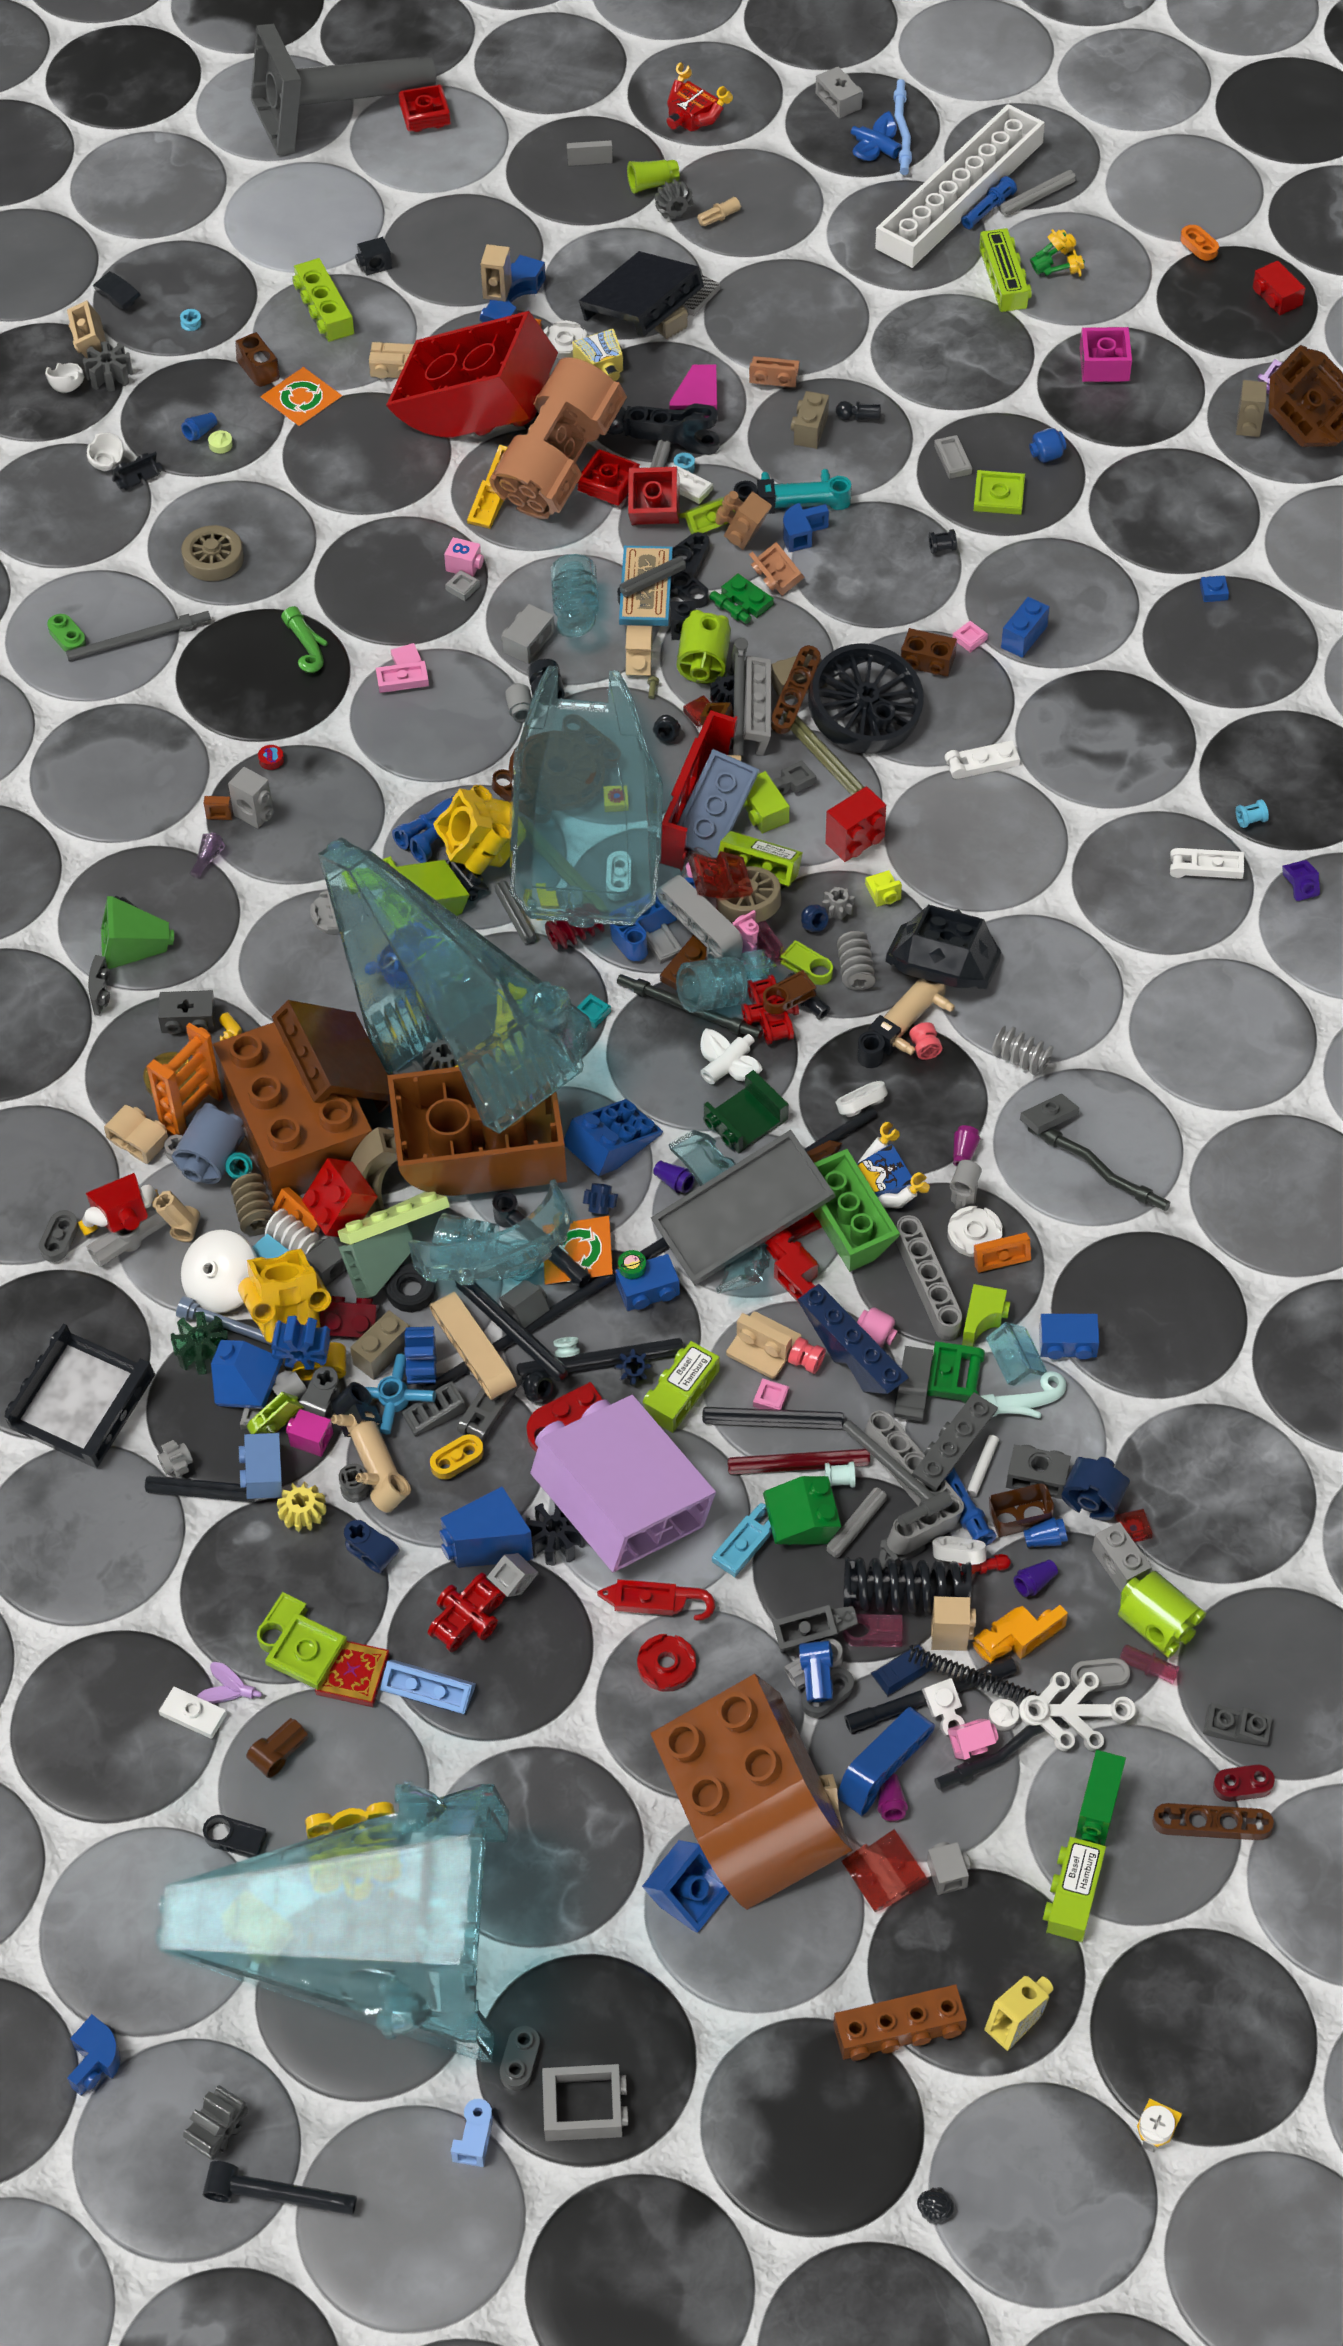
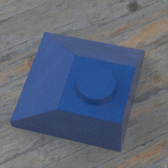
[211,1340,283,1409]

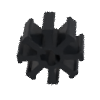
[526,1503,585,1566]

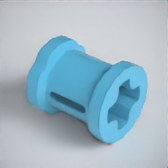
[1235,799,1269,828]

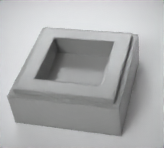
[445,570,480,601]

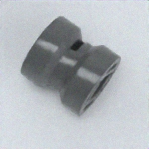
[339,1464,369,1503]

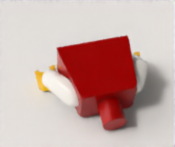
[77,1173,159,1236]

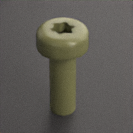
[647,676,659,699]

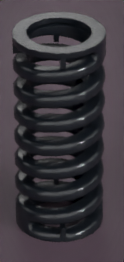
[843,1557,972,1614]

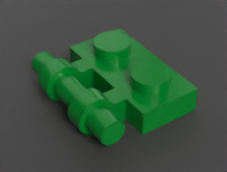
[709,573,774,624]

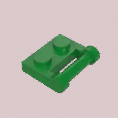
[927,1341,985,1403]

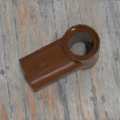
[246,1718,309,1778]

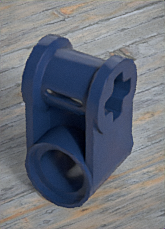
[344,1520,400,1574]

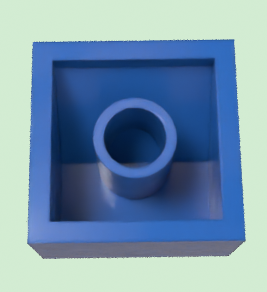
[642,1840,729,1933]

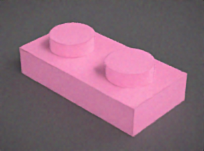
[376,661,429,693]

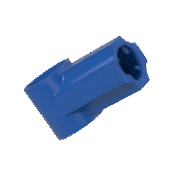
[799,1641,833,1703]

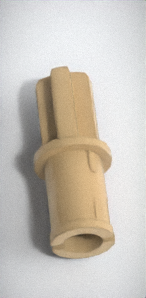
[697,197,741,226]

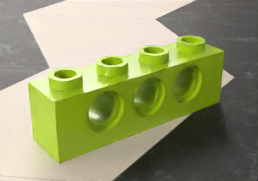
[292,258,354,342]

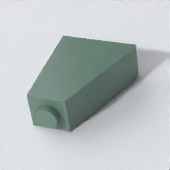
[338,1223,415,1298]

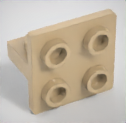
[726,1311,801,1379]

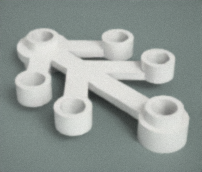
[1019,1672,1136,1751]

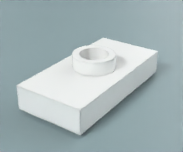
[671,464,713,504]
[159,1687,227,1739]

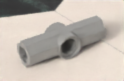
[86,1203,167,1266]

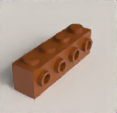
[833,1984,967,2061]

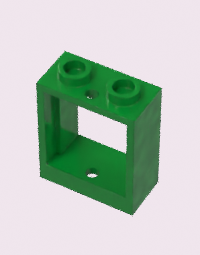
[1075,1750,1126,1846]

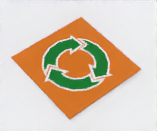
[260,367,342,426]
[542,1216,613,1285]

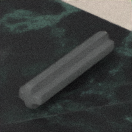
[619,556,686,597]
[494,881,536,944]

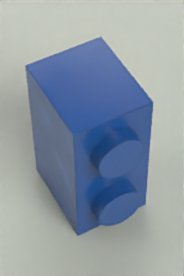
[1001,597,1050,658]
[615,1254,680,1311]
[1039,1314,1099,1359]

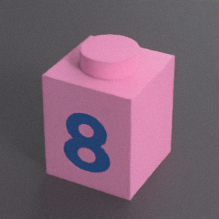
[444,537,484,577]

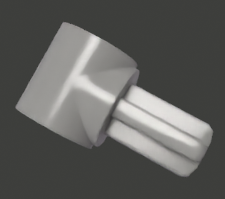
[272,1364,307,1399]

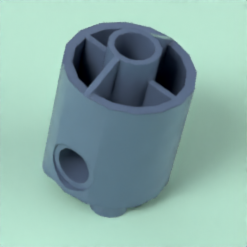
[172,1103,245,1184]

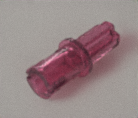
[1119,1645,1180,1685]

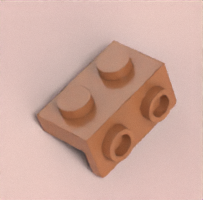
[749,356,800,388]
[749,542,805,596]

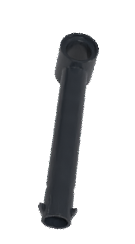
[492,1192,591,1287]
[202,2161,357,2216]

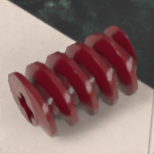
[545,904,605,950]

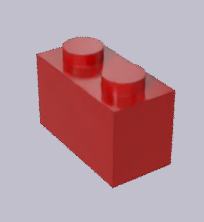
[1253,260,1305,315]

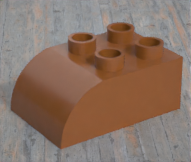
[387,1055,567,1196]
[650,1674,853,1910]

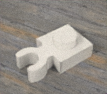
[922,1678,965,1735]

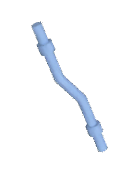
[893,79,912,175]

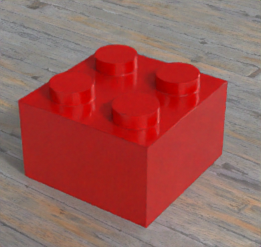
[628,467,680,525]
[825,786,887,862]
[302,1158,378,1237]

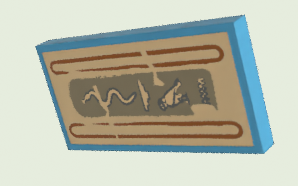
[619,546,673,626]

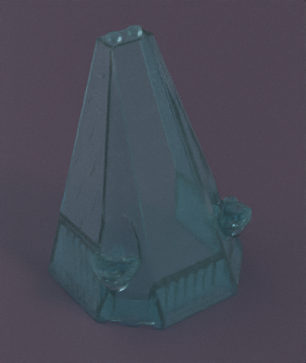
[318,837,591,1133]
[156,1781,509,2063]

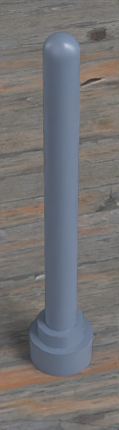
[176,1296,272,1345]

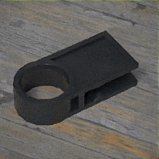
[203,1815,268,1860]

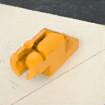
[972,1605,1068,1663]

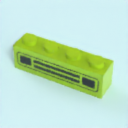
[979,228,1032,312]

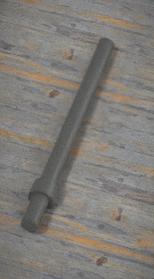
[66,611,211,661]

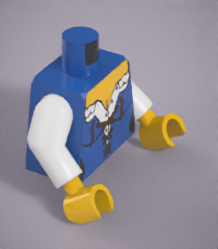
[857,1122,930,1209]

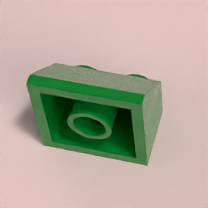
[763,1476,841,1544]

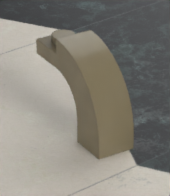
[351,1127,397,1219]

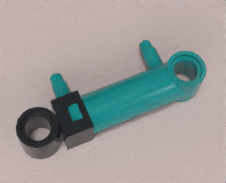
[734,469,852,514]

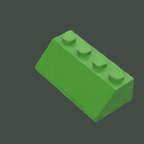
[813,1149,900,1272]

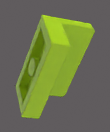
[679,497,735,534]

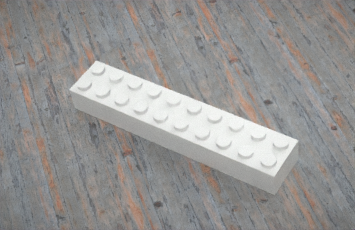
[875,104,1045,268]

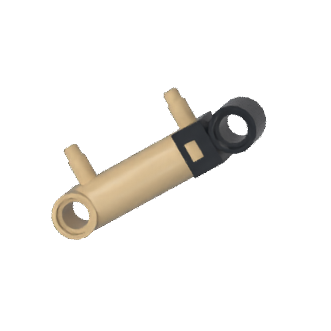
[857,978,955,1068]
[331,1382,411,1513]

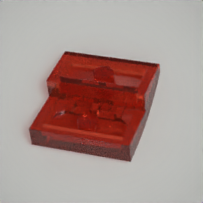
[688,851,753,898]
[842,1829,930,1912]

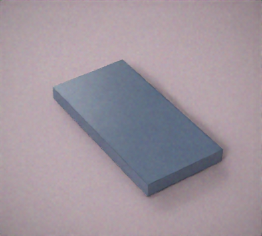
[677,749,760,862]

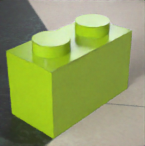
[743,771,790,834]

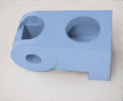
[451,2099,493,2167]

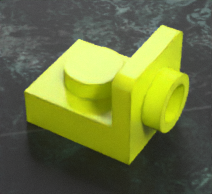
[865,870,902,907]

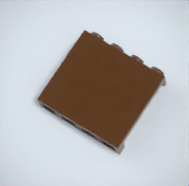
[272,1000,391,1113]

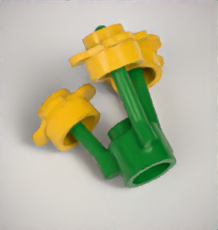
[1030,229,1085,277]

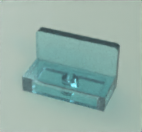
[986,1322,1047,1386]

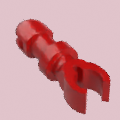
[958,1554,1011,1575]

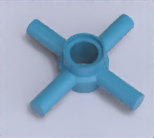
[365,1354,436,1435]

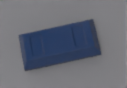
[871,1643,937,1697]

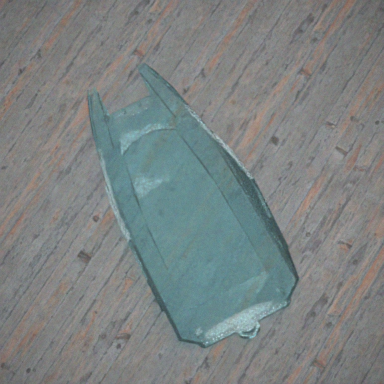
[509,666,663,928]

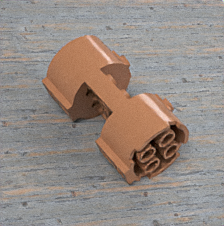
[489,357,627,519]

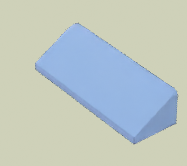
[380,1660,476,1714]

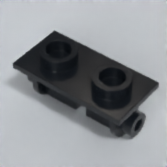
[112,452,163,490]
[444,852,489,901]

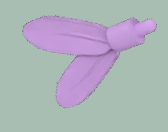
[197,1662,262,1704]

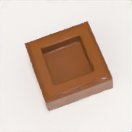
[204,796,233,820]

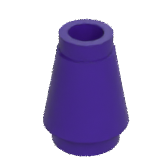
[653,1160,695,1194]
[1014,1559,1058,1597]

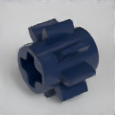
[583,1183,618,1214]
[614,1349,651,1385]

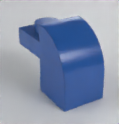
[783,503,829,552]
[67,2014,120,2096]

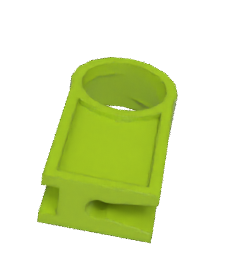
[780,940,833,985]
[247,1392,304,1434]
[257,1592,308,1653]

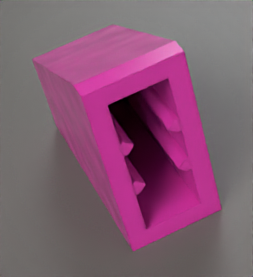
[669,364,717,417]

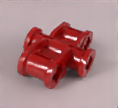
[741,974,799,1045]
[427,1573,506,1652]

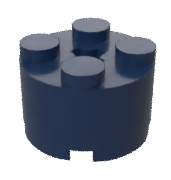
[1061,1457,1130,1521]

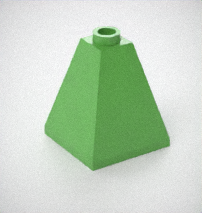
[101,896,174,969]

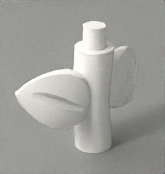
[700,1028,762,1084]

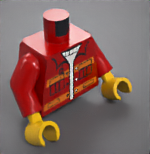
[666,62,733,131]

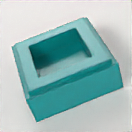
[574,993,611,1029]

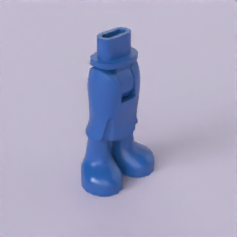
[392,794,455,863]

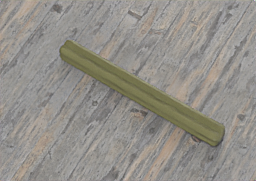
[782,712,864,795]

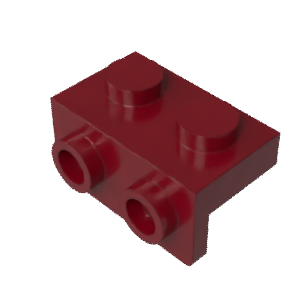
[319,1296,380,1337]

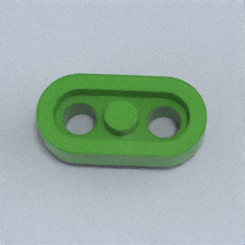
[47,614,86,652]

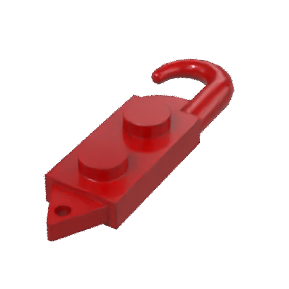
[597,1579,715,1621]

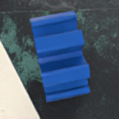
[271,1316,330,1370]
[405,1326,437,1385]

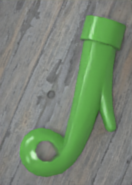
[281,606,328,673]

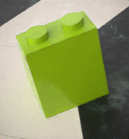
[378,860,469,930]

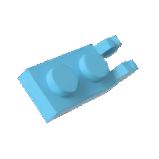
[712,1503,772,1577]

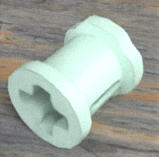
[825,1462,855,1488]

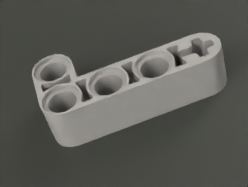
[656,875,743,973]

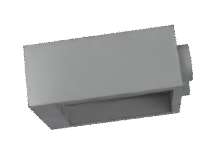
[542,2064,628,2141]

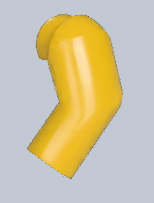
[219,1012,242,1041]

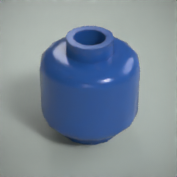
[1029,428,1067,463]

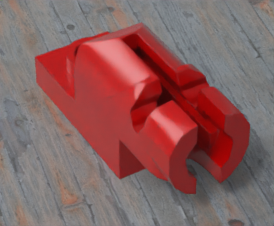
[766,1229,818,1304]

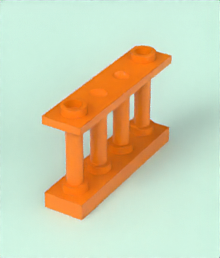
[146,1022,223,1136]

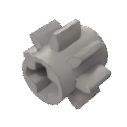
[822,887,855,920]
[157,1440,193,1477]

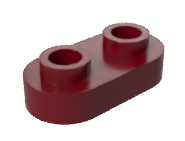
[1213,1765,1275,1802]

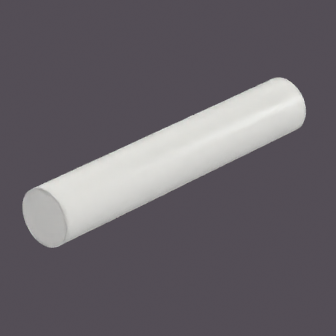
[967,1435,999,1497]

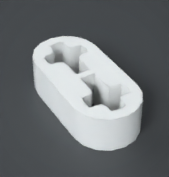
[932,1536,987,1565]

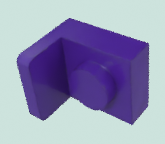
[1282,860,1320,901]

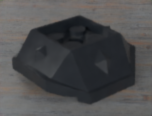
[885,904,1001,989]

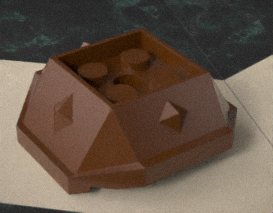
[1268,345,1343,447]

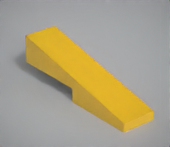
[467,445,508,529]

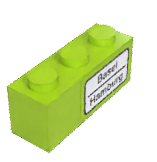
[716,831,803,886]
[643,1341,720,1433]
[1043,1837,1106,1942]

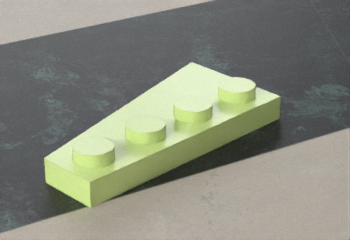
[338,1192,450,1245]

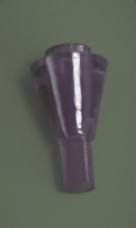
[190,832,225,878]

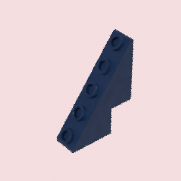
[797,1284,909,1394]

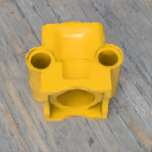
[433,785,524,874]
[238,1248,331,1343]

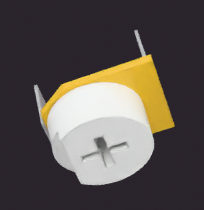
[1137,2098,1182,2152]

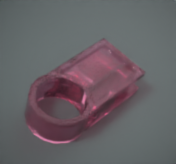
[756,920,783,966]
[843,1614,902,1647]

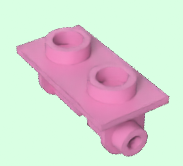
[733,910,759,961]

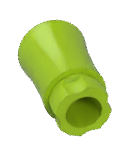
[627,159,680,194]

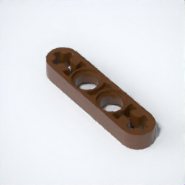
[771,645,821,734]
[1152,1803,1274,1840]

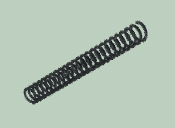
[908,1645,1041,1709]

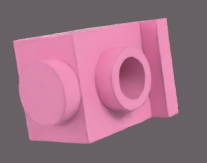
[947,1719,998,1760]

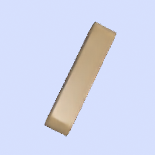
[429,1292,517,1400]

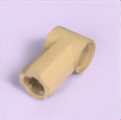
[152,1191,200,1242]

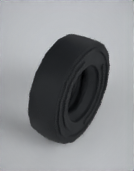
[385,1263,436,1312]

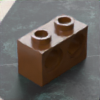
[901,628,957,677]

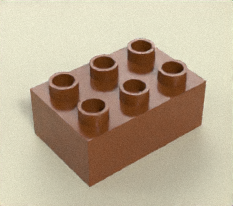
[213,1022,372,1203]

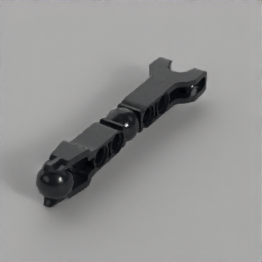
[511,403,720,455]

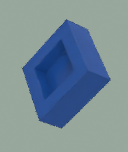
[1200,575,1229,602]

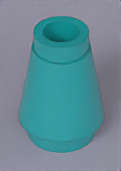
[225,1153,252,1179]

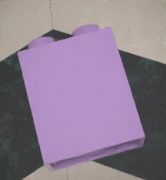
[530,1394,716,1573]

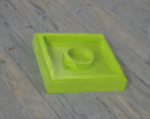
[973,470,1025,515]
[265,1612,347,1690]

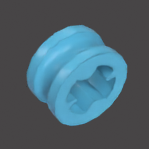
[180,309,201,331]
[673,453,695,473]

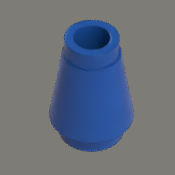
[181,412,218,441]
[1023,1517,1068,1548]

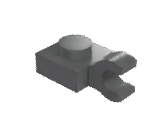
[772,760,817,796]

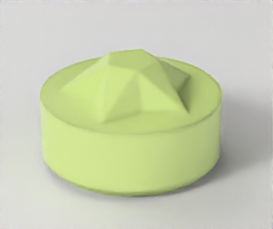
[208,430,233,454]

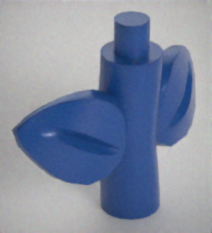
[851,111,902,161]

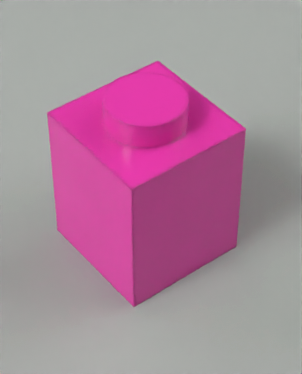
[286,1409,333,1457]

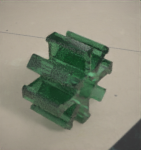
[171,1311,229,1375]

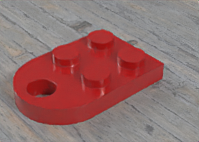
[527,1382,603,1452]

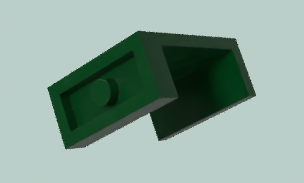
[703,1070,789,1154]

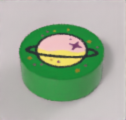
[618,1250,646,1279]

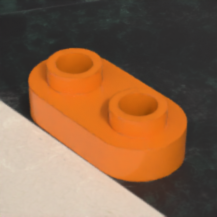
[1180,225,1219,261]

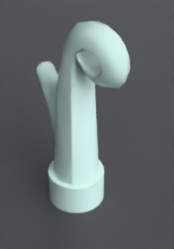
[981,1371,1066,1418]

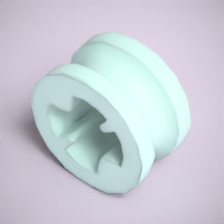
[553,1337,580,1357]

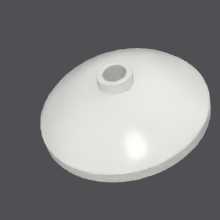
[181,1230,257,1313]

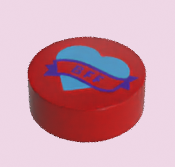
[258,745,284,770]

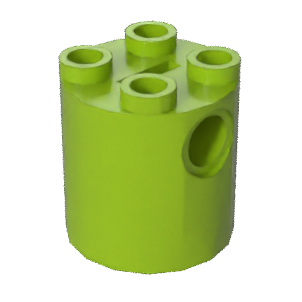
[677,610,731,684]
[1118,1571,1206,1659]

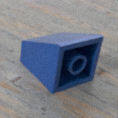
[439,1486,533,1568]

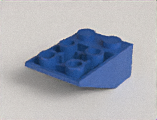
[564,1099,663,1176]

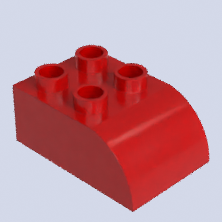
[386,311,558,437]

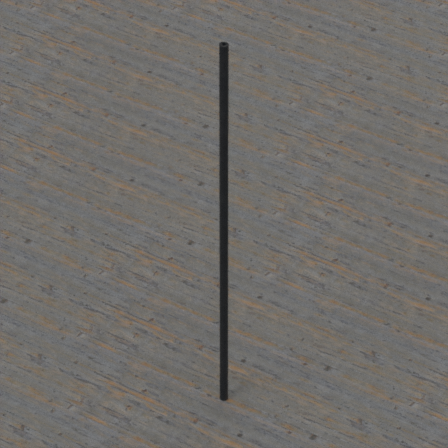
[423,1107,877,1391]

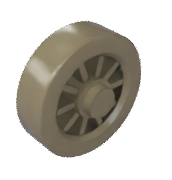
[181,525,244,581]
[715,867,782,923]

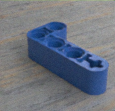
[609,878,700,961]
[837,1707,935,1816]

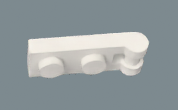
[944,740,1020,779]
[1170,848,1244,879]

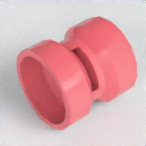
[909,1022,943,1060]
[788,1337,826,1374]

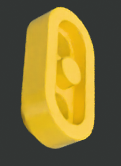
[430,1434,484,1479]

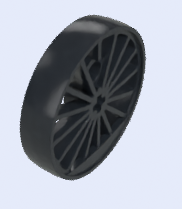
[808,643,924,754]

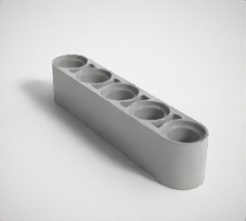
[896,1215,962,1341]

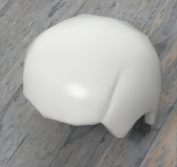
[45,363,84,393]
[87,432,124,472]

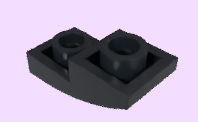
[93,271,141,309]

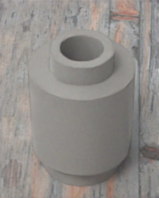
[505,683,534,722]

